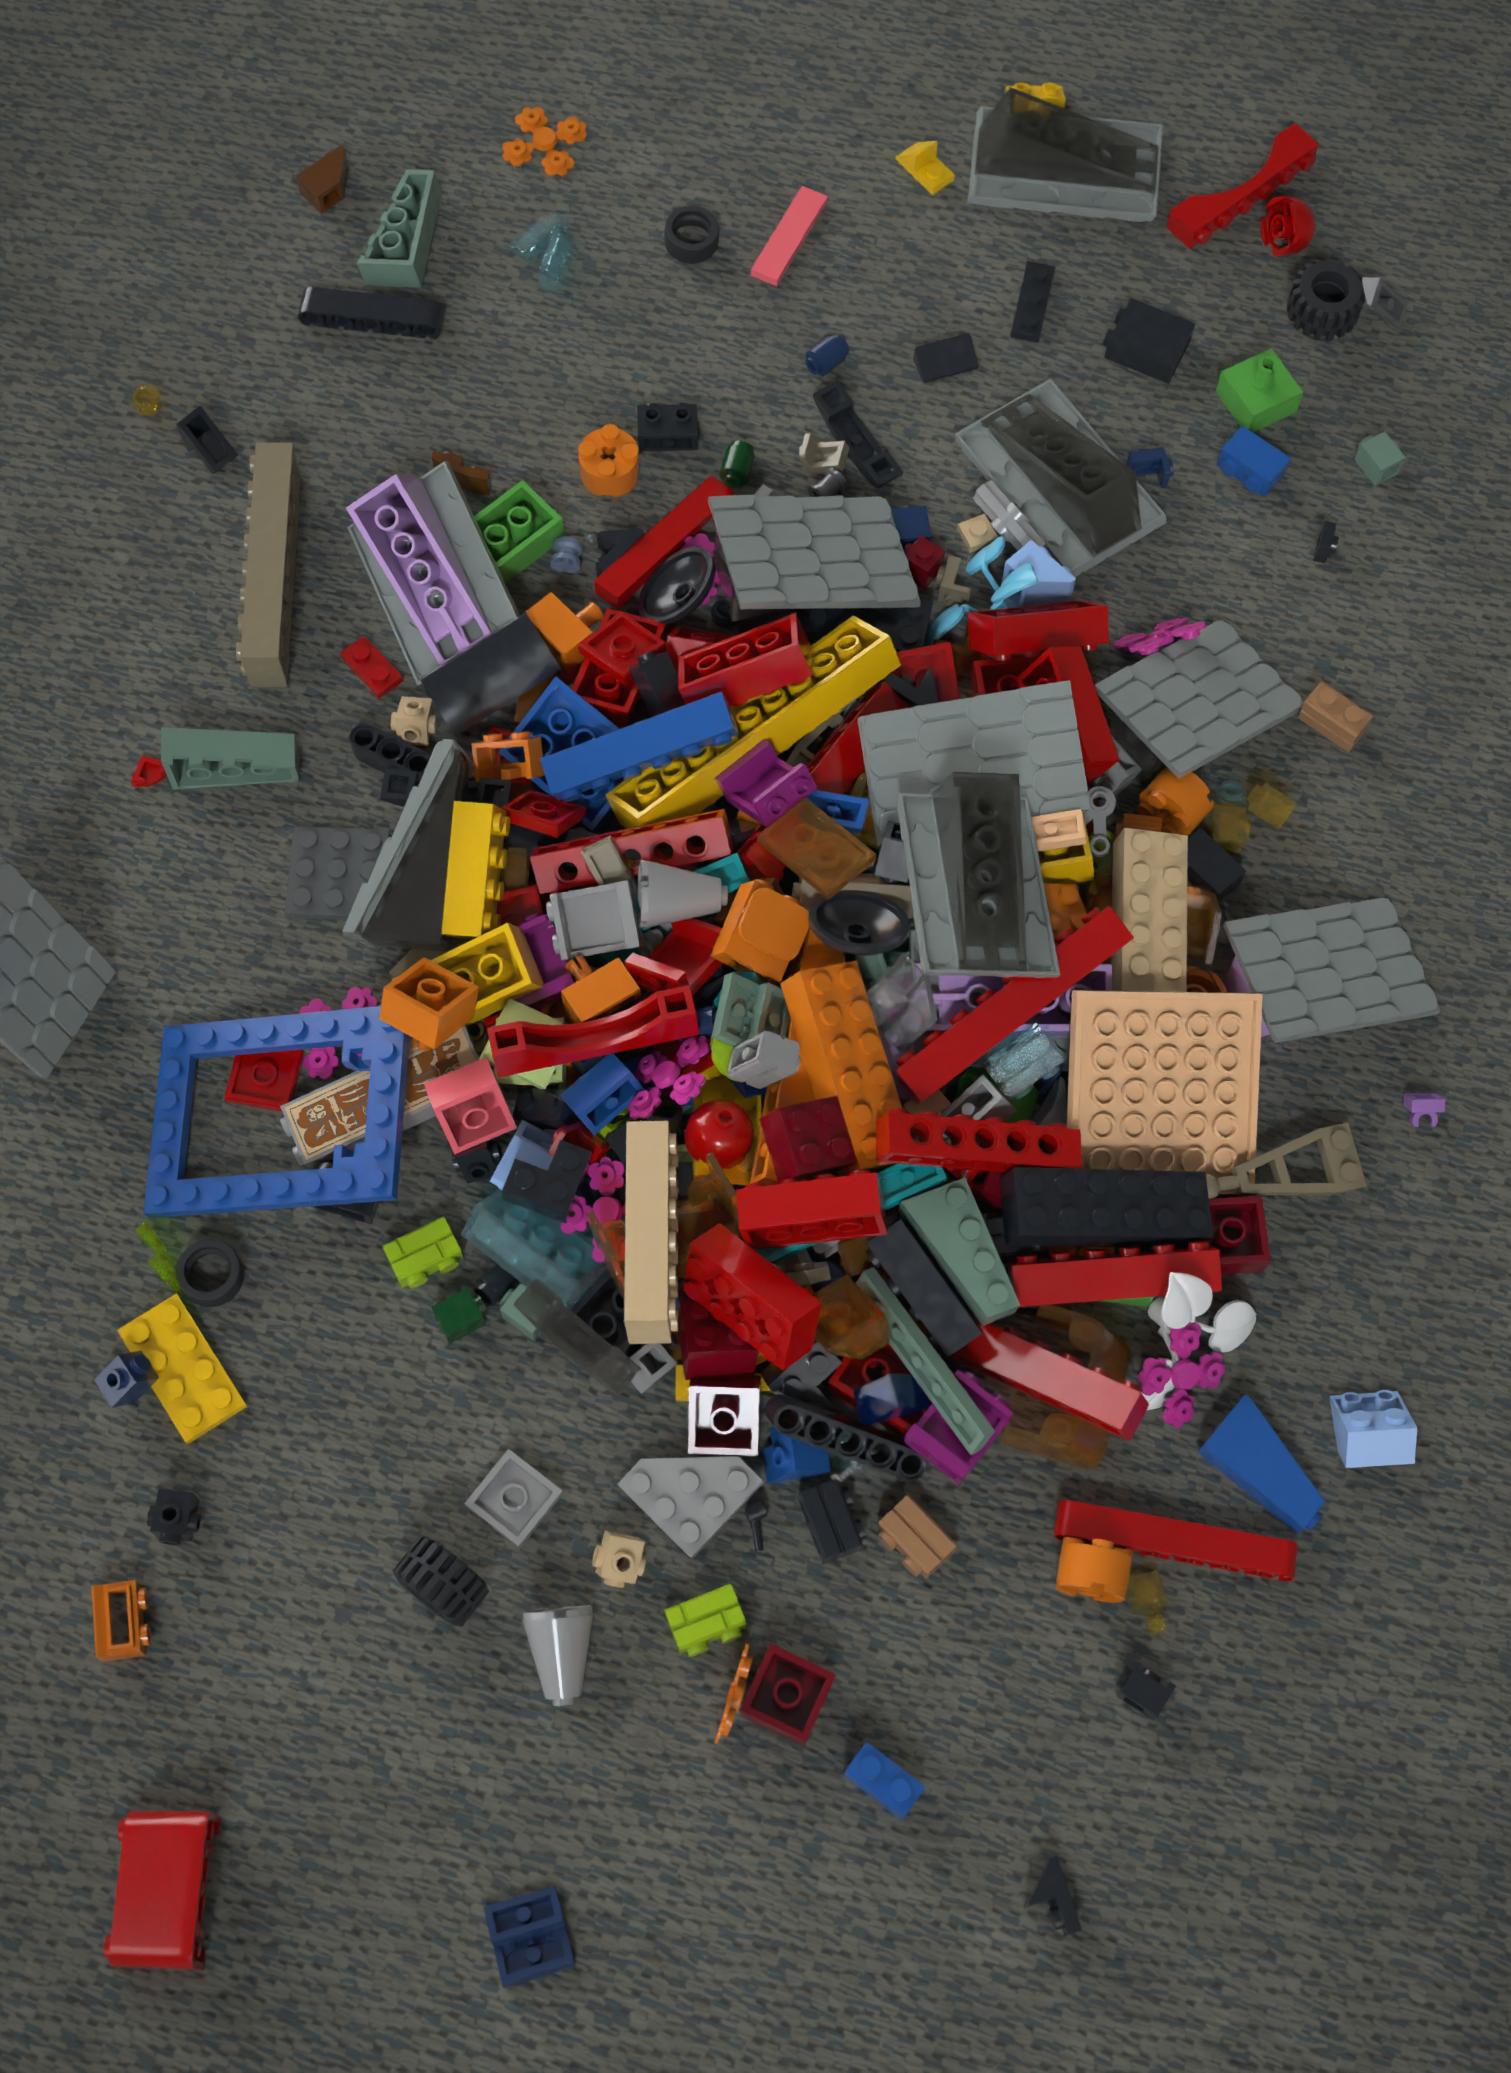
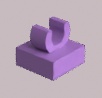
[1403,1093,1445,1127]

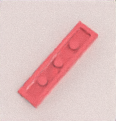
[751,186,828,286]

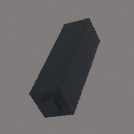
[629,650,686,717]

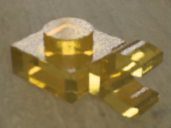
[1126,1570,1168,1638]

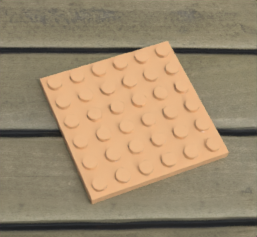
[1067,990,1263,1194]

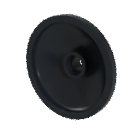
[638,547,716,625]
[808,890,910,956]

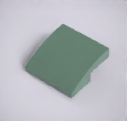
[711,972,790,1047]

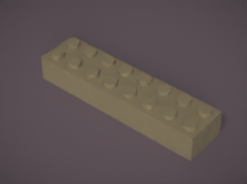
[236,443,301,687]

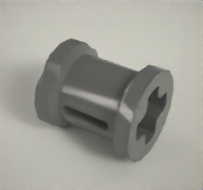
[808,468,847,497]

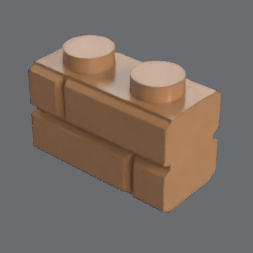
[1298,681,1373,753]
[877,1494,958,1579]

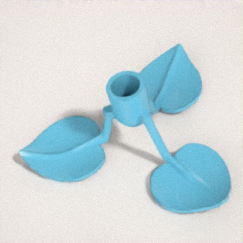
[925,536,1039,647]

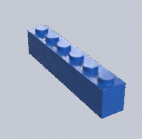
[540,692,739,802]

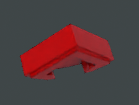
[131,755,167,787]

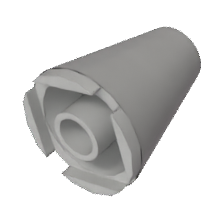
[638,860,728,928]
[522,1606,594,1706]

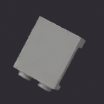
[546,880,644,960]

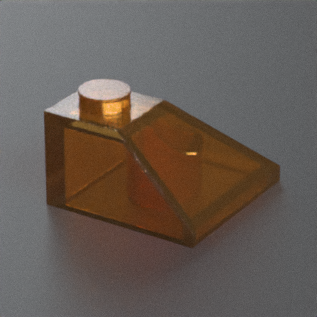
[812,1275,890,1360]

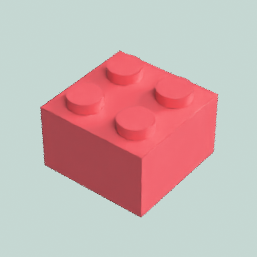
[424,1057,517,1154]

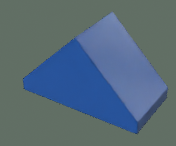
[798,790,870,836]

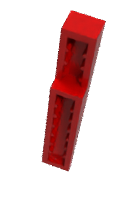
[594,475,734,611]

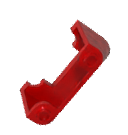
[103,1811,221,1971]

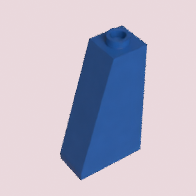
[1198,1394,1325,1534]

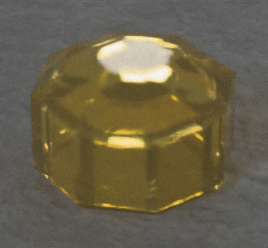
[131,385,162,416]

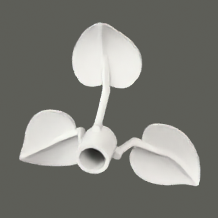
[1142,1272,1257,1410]

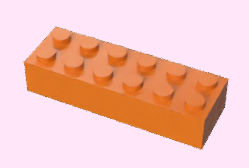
[780,961,902,1177]

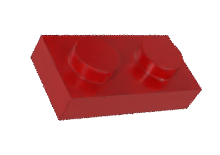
[340,636,403,699]

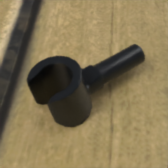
[745,1500,768,1552]

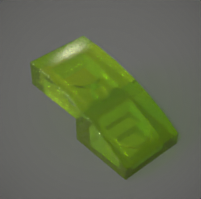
[135,1221,181,1293]

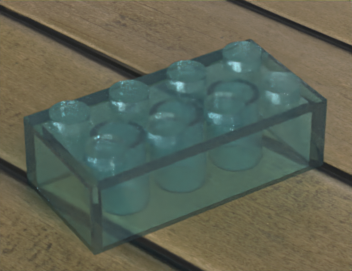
[461,1189,610,1316]

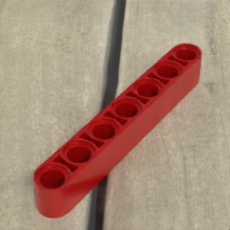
[1053,1500,1298,1581]

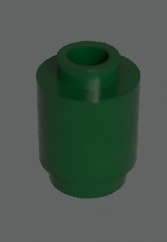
[719,440,755,488]

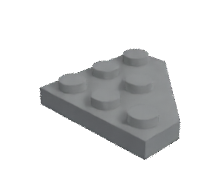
[617,1456,765,1558]

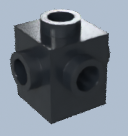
[452,1139,503,1184]
[147,1489,201,1546]

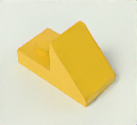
[896,141,955,195]

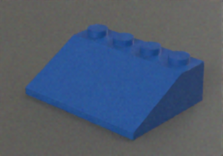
[499,677,625,834]

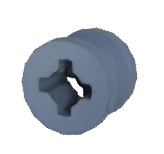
[550,536,583,573]

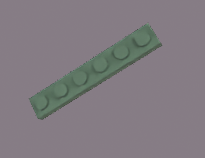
[851,1267,995,1455]

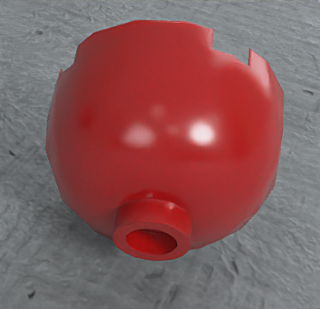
[1260,196,1316,257]
[684,1099,754,1170]

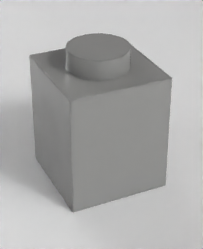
[619,1343,677,1394]

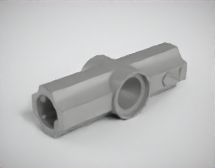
[973,480,1049,551]

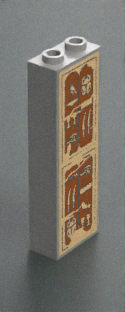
[280,1025,481,1170]

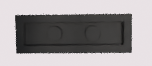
[1010,261,1056,343]

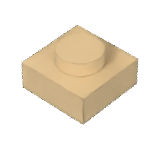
[957,513,998,553]

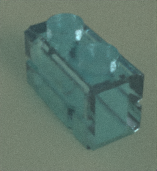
[982,1023,1064,1101]

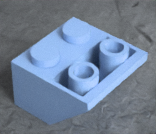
[1001,540,1076,607]
[489,1120,554,1190]
[1330,1390,1417,1468]

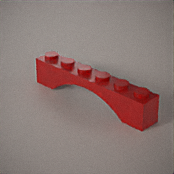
[1166,123,1319,249]
[487,985,699,1078]

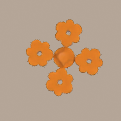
[503,107,587,176]
[714,1644,753,1744]

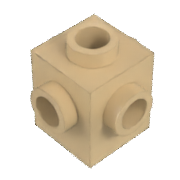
[391,696,438,746]
[592,1530,646,1588]

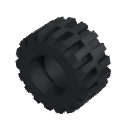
[1286,258,1366,341]
[392,1536,489,1627]

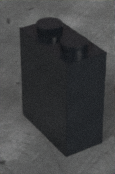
[1103,298,1196,384]

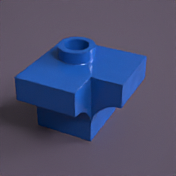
[763,1426,830,1483]

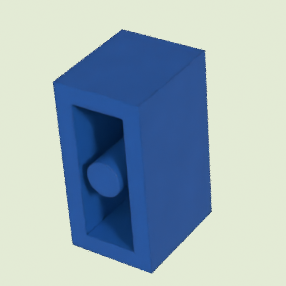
[1216,426,1291,497]
[560,1053,645,1135]
[843,1742,925,1821]

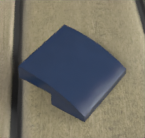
[484,1886,576,1988]

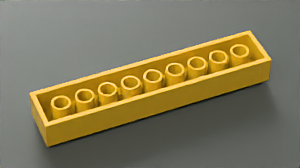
[605,616,901,829]

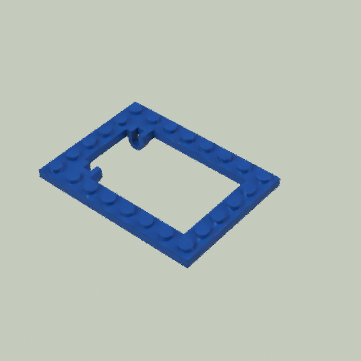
[143,1006,409,1218]

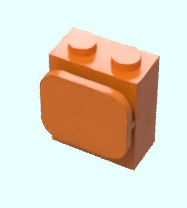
[710,879,809,985]

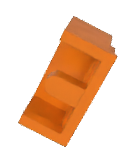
[472,732,545,782]
[91,1580,151,1662]

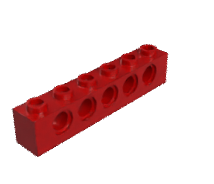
[530,809,734,894]
[875,1108,1082,1173]

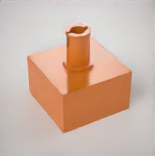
[526,592,603,685]
[561,955,641,1024]
[379,957,479,1051]

